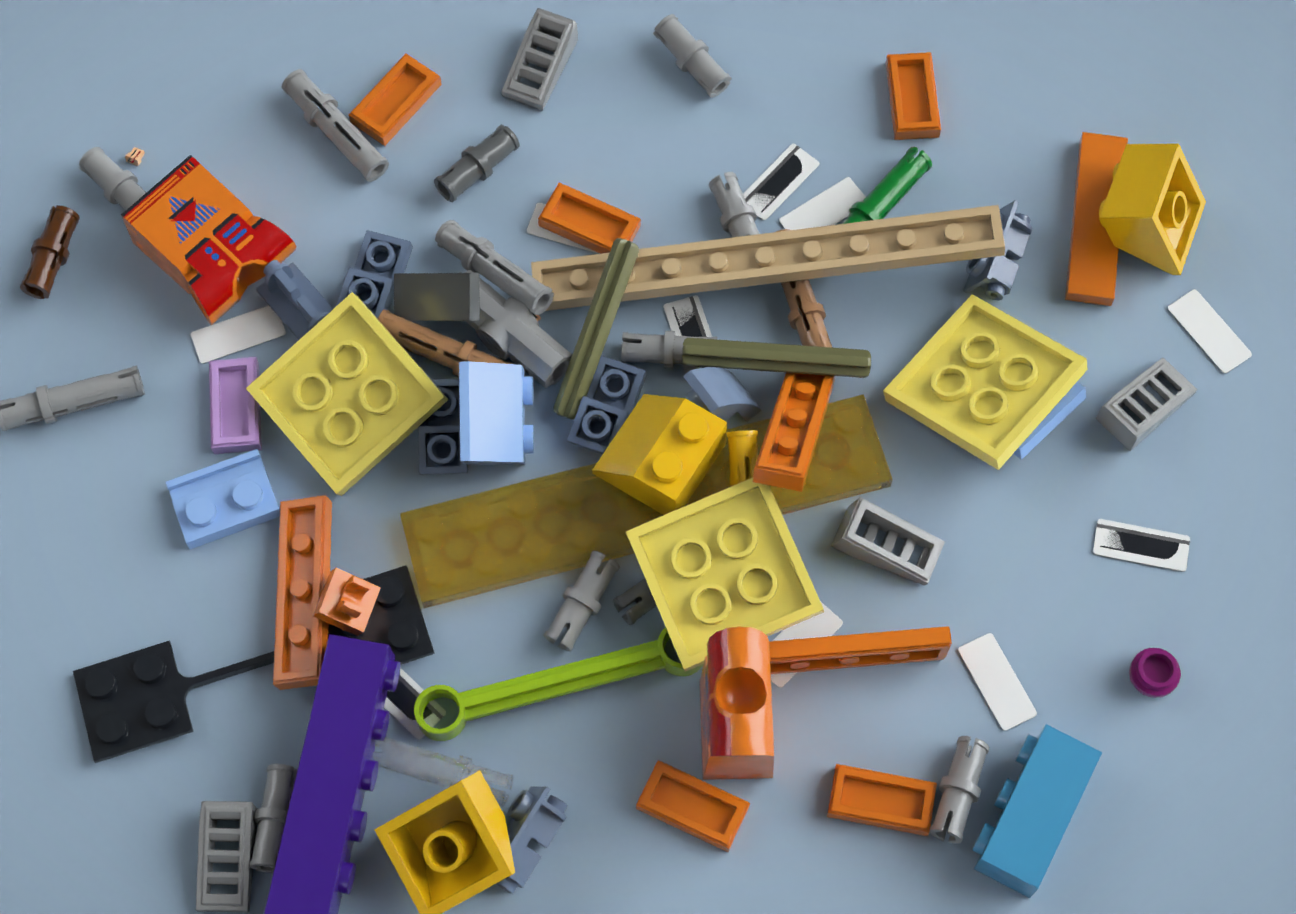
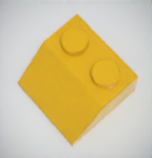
[1099,144,1206,275]
[592,394,727,515]
[374,770,515,914]

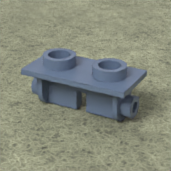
[963,200,1032,301]
[256,260,333,340]
[496,786,567,894]

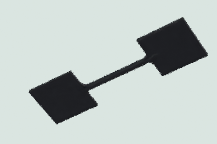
[73,565,435,763]

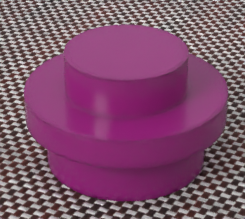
[1129,648,1181,698]

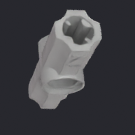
[460,270,572,388]

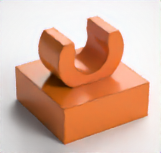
[313,567,381,636]

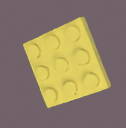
[246,292,448,496]
[883,294,1088,470]
[626,477,824,672]

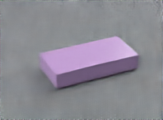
[209,357,262,454]

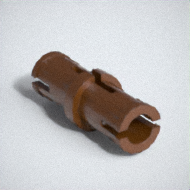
[20,205,80,299]

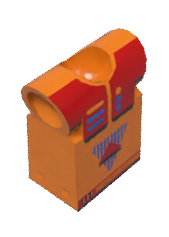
[121,155,297,325]
[699,626,774,780]

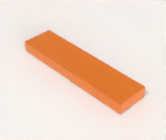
[1065,132,1128,306]
[753,373,836,492]
[273,495,332,690]
[769,626,952,674]

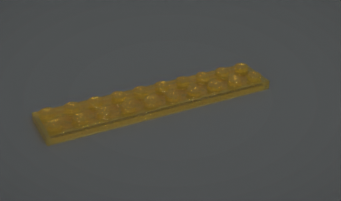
[400,394,893,609]

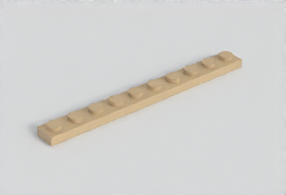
[531,205,1005,311]

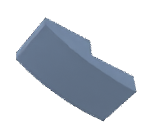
[336,230,413,319]
[567,355,647,454]
[683,367,762,422]
[418,378,468,475]

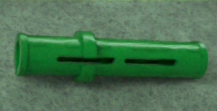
[842,147,932,224]

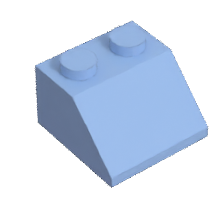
[459,361,534,465]

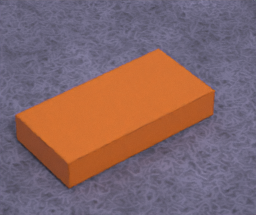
[886,52,941,140]
[349,53,442,146]
[538,182,641,254]
[636,760,750,852]
[827,764,937,836]

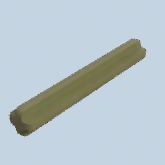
[553,238,639,420]
[682,338,871,378]

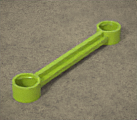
[414,627,703,741]

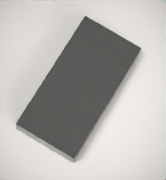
[394,273,480,321]

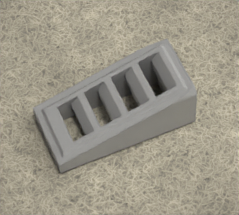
[502,8,578,111]
[1096,358,1198,451]
[831,497,945,586]
[196,801,257,913]

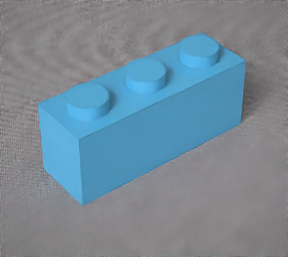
[972,724,1102,898]

